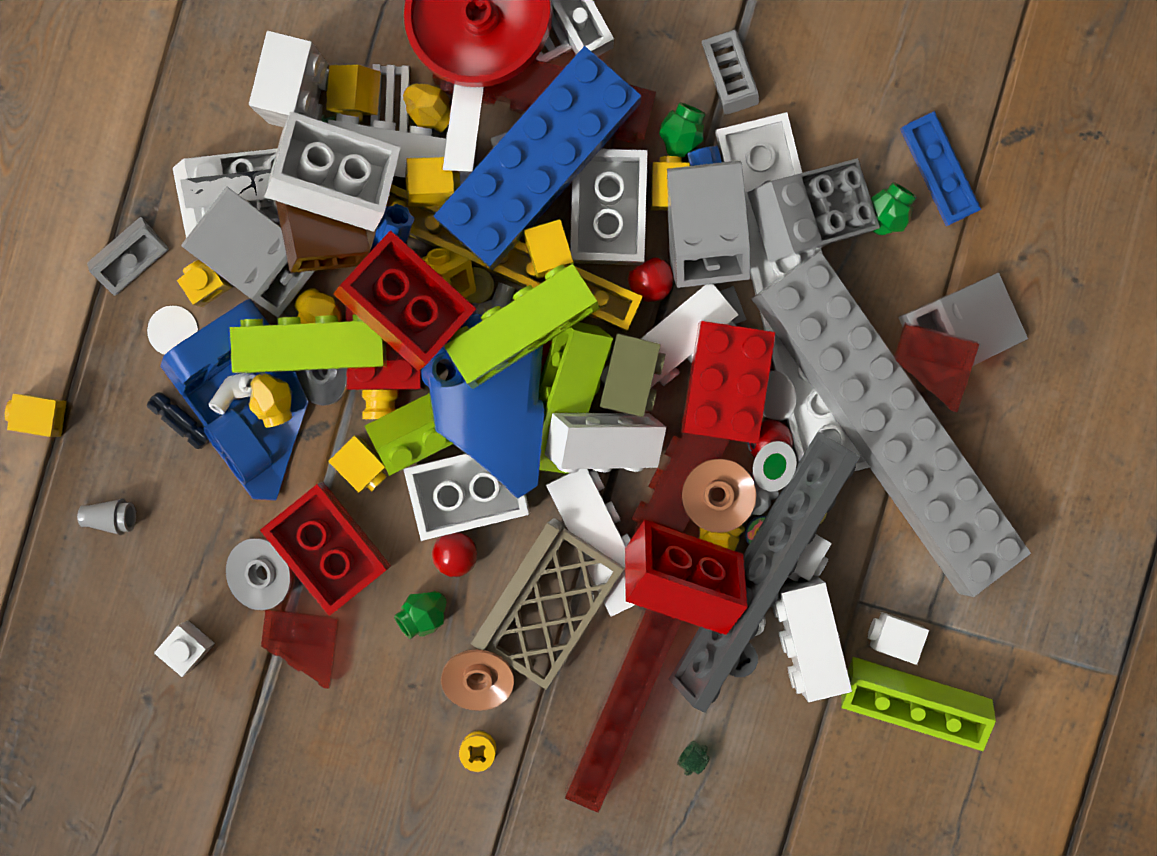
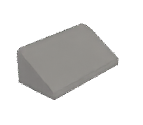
[87,217,169,296]

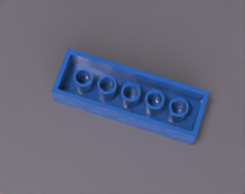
[433,46,641,271]

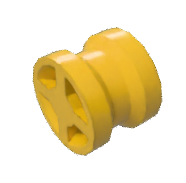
[362,390,398,419]
[459,731,497,772]

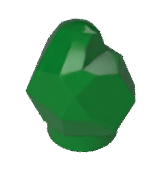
[659,102,706,158]
[871,182,917,235]
[394,590,447,639]

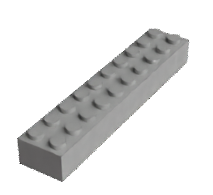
[751,252,1031,597]

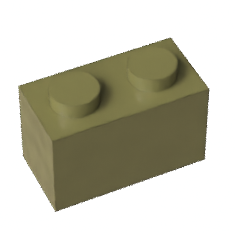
[600,334,666,417]

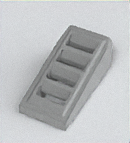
[701,29,759,115]

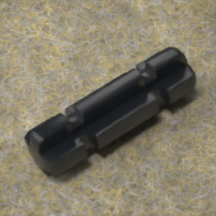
[147,392,209,449]

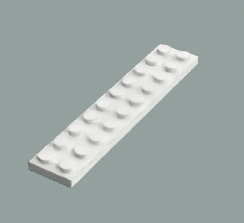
[715,112,870,471]

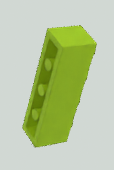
[444,263,600,389]
[230,314,387,373]
[539,322,613,474]
[364,393,453,476]
[841,657,996,751]

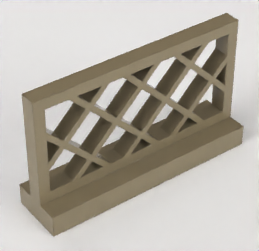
[471,518,625,690]

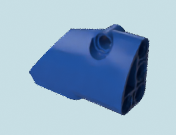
[160,299,309,501]
[421,314,544,499]

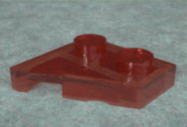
[894,322,980,412]
[261,609,339,689]

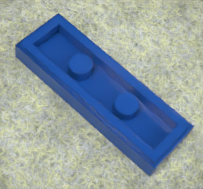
[900,111,981,226]

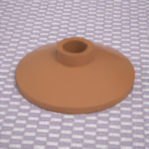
[682,459,756,533]
[441,649,514,711]

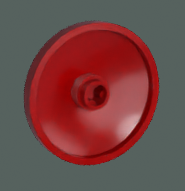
[404,0,553,87]

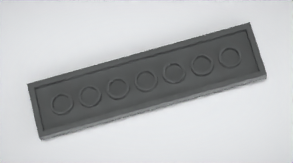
[669,431,860,713]

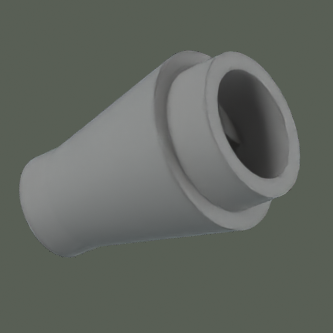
[77,499,136,535]

